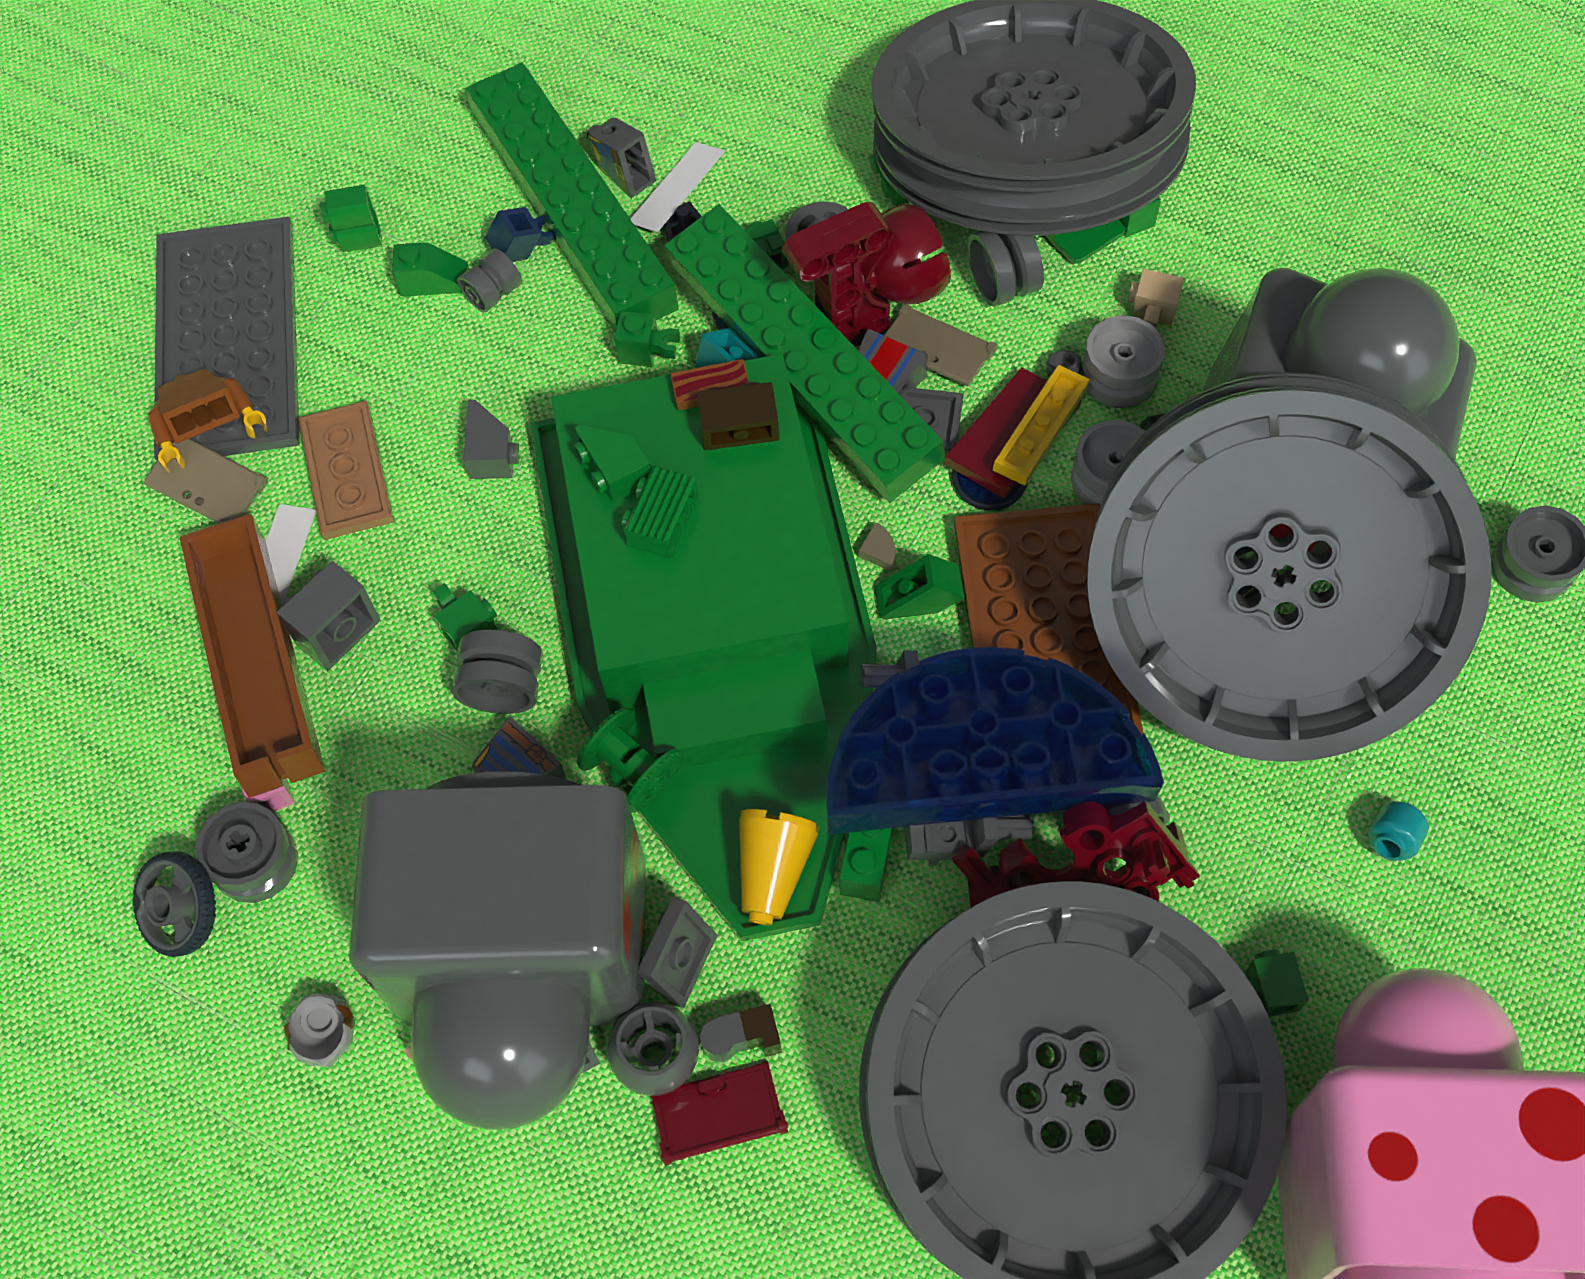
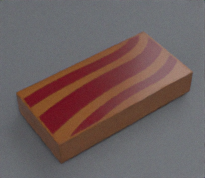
[670,359,749,411]

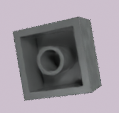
[276,561,381,672]

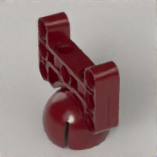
[782,202,951,347]

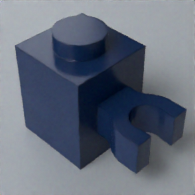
[485,207,555,262]

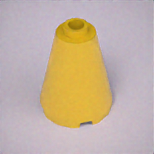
[739,809,819,925]

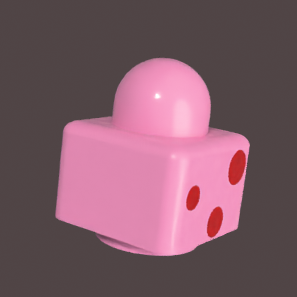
[1278,968,1585,1279]

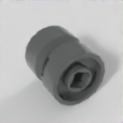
[457,248,522,313]

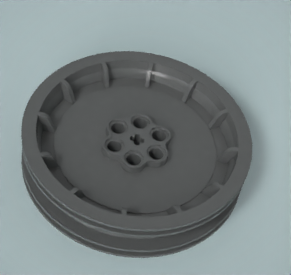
[872,0,1196,235]
[1088,372,1492,762]
[859,882,1287,1279]

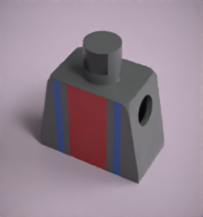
[858,329,927,399]

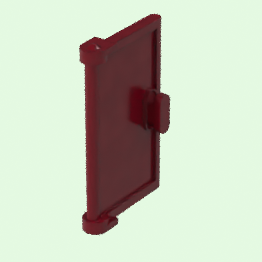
[651,1061,789,1166]

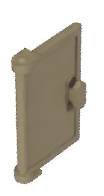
[884,304,998,386]
[144,438,268,524]

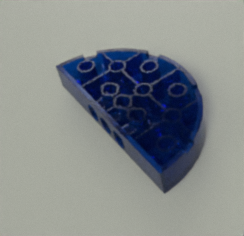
[826,647,1164,835]

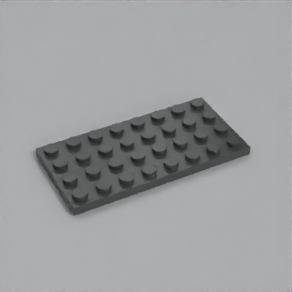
[154,217,300,461]

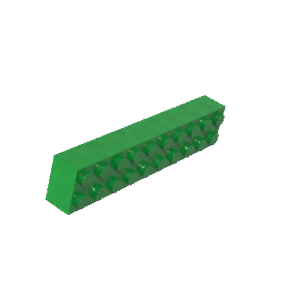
[465,62,679,332]
[665,204,945,503]

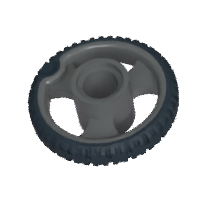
[133,851,216,957]

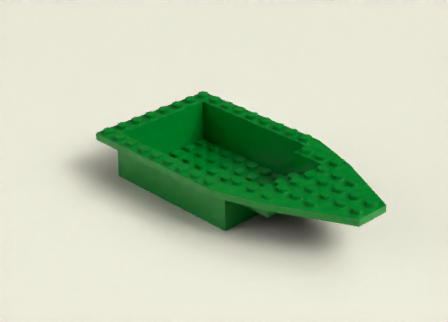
[530,354,877,942]

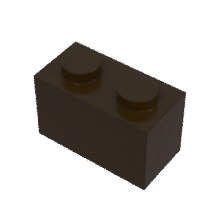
[697,382,780,450]

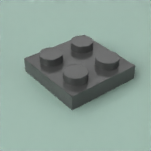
[639,897,718,1008]

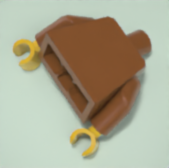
[148,369,268,473]

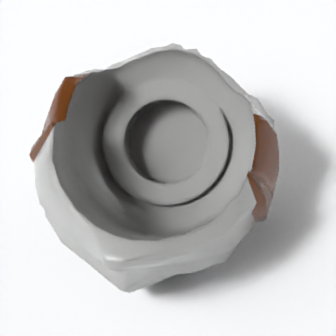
[284,992,355,1067]

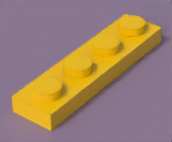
[993,365,1090,486]

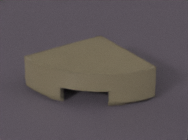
[859,522,895,571]

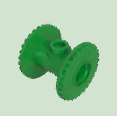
[576,707,683,813]

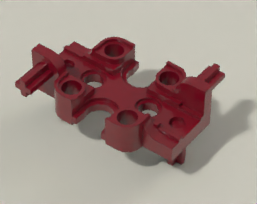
[952,801,1200,908]

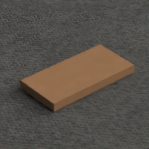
[298,400,395,540]

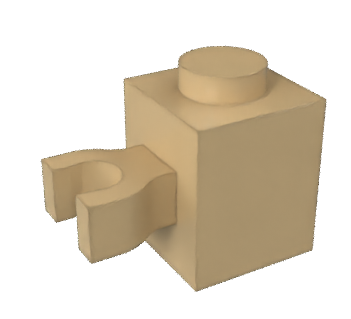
[1128,268,1184,329]

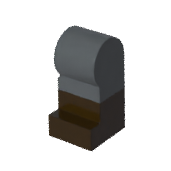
[700,1004,782,1063]

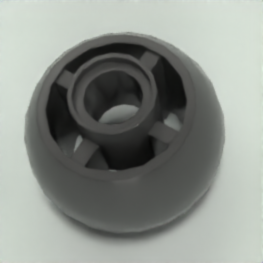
[607,1002,699,1096]

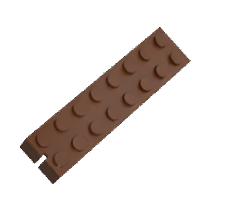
[179,514,326,798]

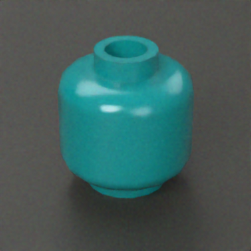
[1368,801,1429,861]

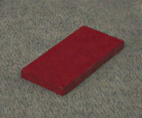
[944,367,1082,499]

